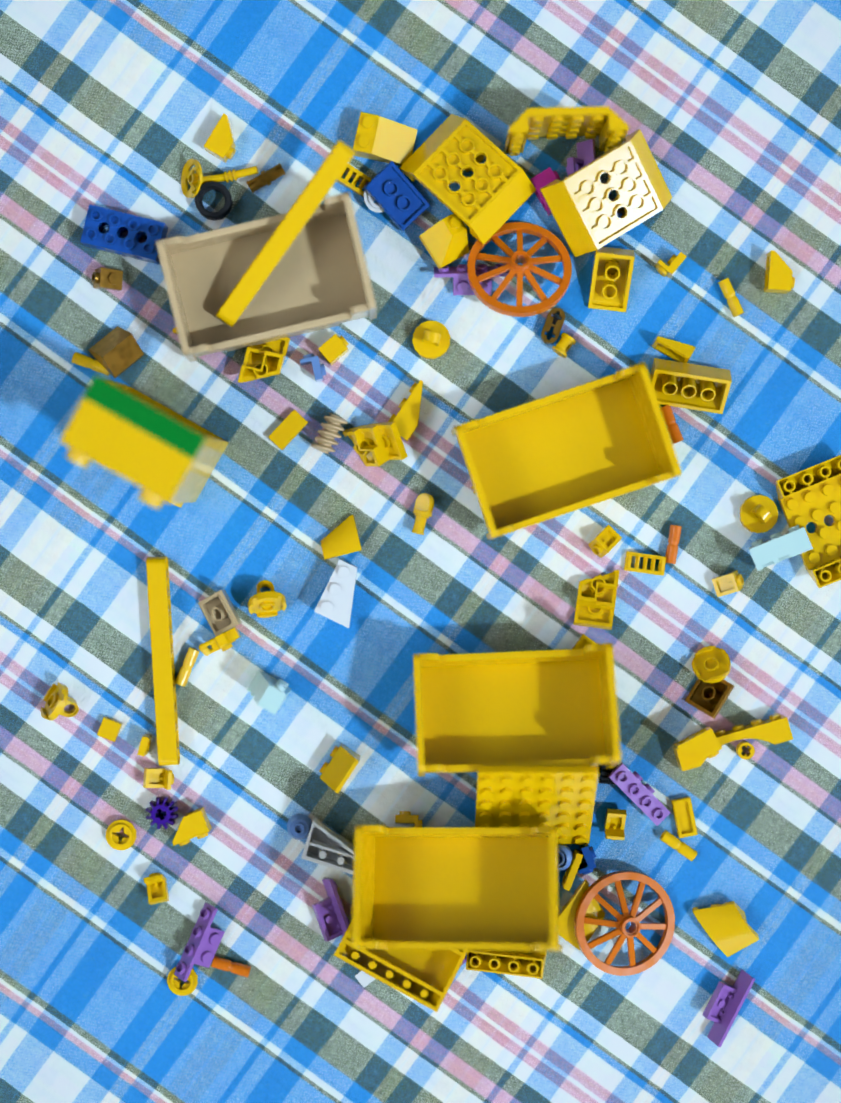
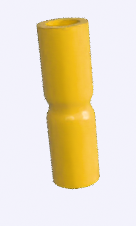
[718,278,744,317]
[72,352,110,376]
[175,647,200,687]
[660,830,698,861]

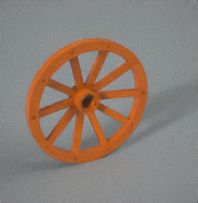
[467,222,572,317]
[574,871,675,976]

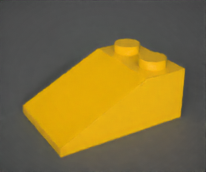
[353,112,418,166]
[588,247,635,312]

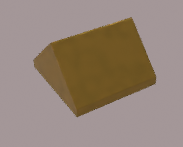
[88,326,144,378]
[685,679,734,719]

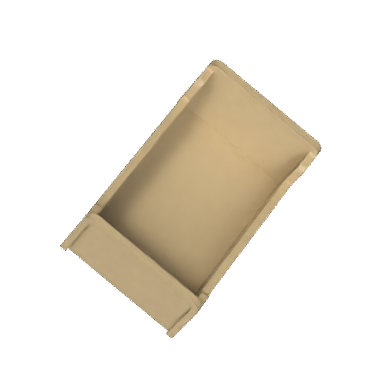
[156,192,377,362]

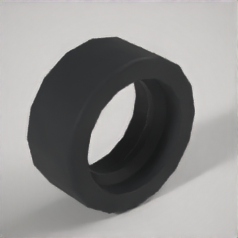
[195,181,233,221]

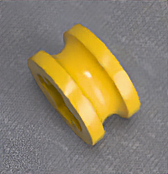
[736,741,755,760]

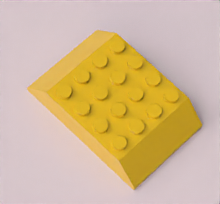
[334,921,468,1012]

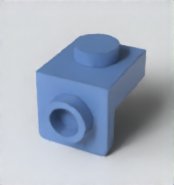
[299,354,326,382]

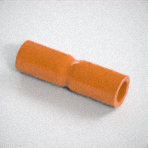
[661,405,684,444]
[665,525,682,564]
[211,956,251,978]

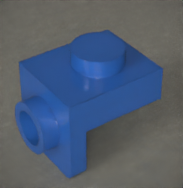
[577,843,596,875]

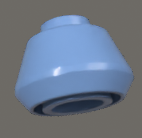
[287,814,312,840]
[558,844,573,870]

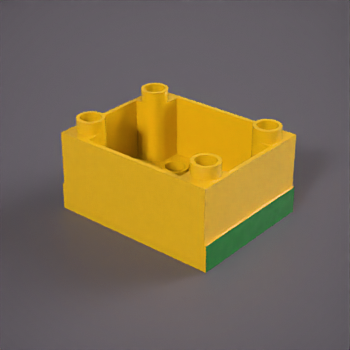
[60,375,229,509]

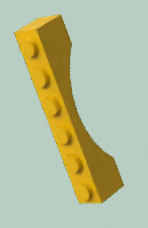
[673,713,793,771]

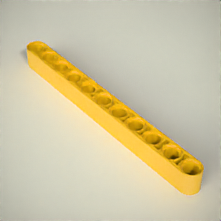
[215,139,356,327]
[146,556,180,766]

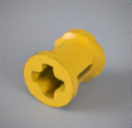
[551,332,576,358]

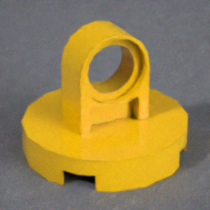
[412,321,450,359]
[739,495,778,533]
[248,580,287,618]
[40,682,79,721]

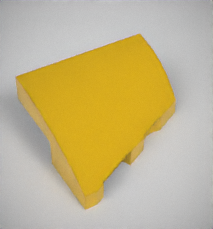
[320,515,362,560]

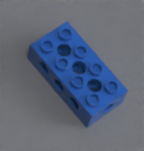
[80,204,168,265]

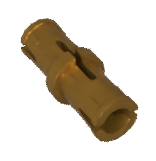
[246,163,286,193]

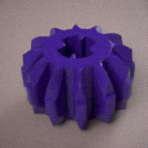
[146,796,179,829]

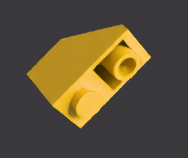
[172,807,212,846]

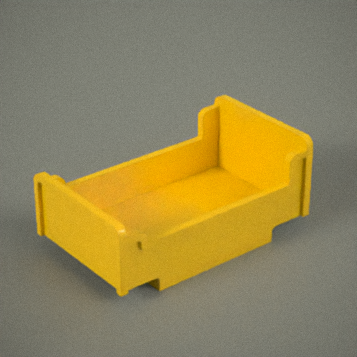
[451,362,682,540]
[413,643,621,777]
[352,825,562,952]

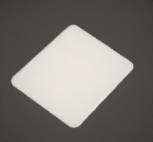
[355,971,376,988]

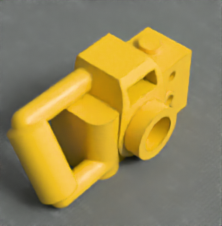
[199,627,241,656]

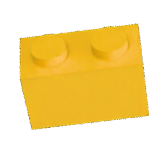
[319,744,361,794]

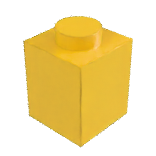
[318,334,349,366]

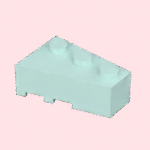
[749,525,813,571]
[247,670,291,715]

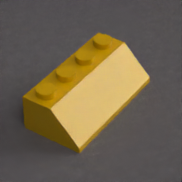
[650,358,732,414]

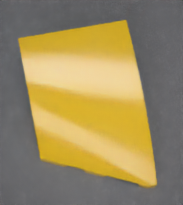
[238,337,290,383]
[342,422,408,467]
[573,570,619,630]
[559,879,606,950]
[692,901,759,957]

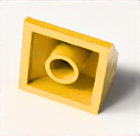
[419,213,469,269]

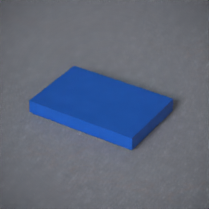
[363,161,430,231]

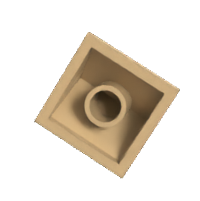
[198,589,242,637]

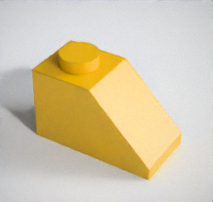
[204,113,236,163]
[764,250,795,294]
[674,726,722,758]

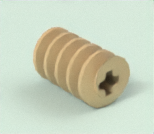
[311,412,348,455]

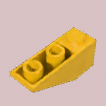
[388,380,423,442]

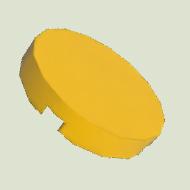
[692,646,731,684]

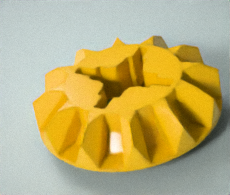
[106,819,137,850]
[167,967,198,996]

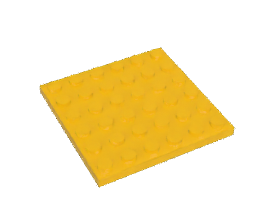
[475,766,599,845]

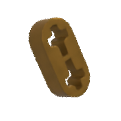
[541,308,565,344]

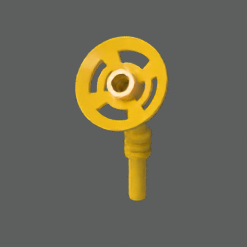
[181,159,259,198]

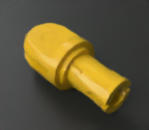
[412,493,434,535]

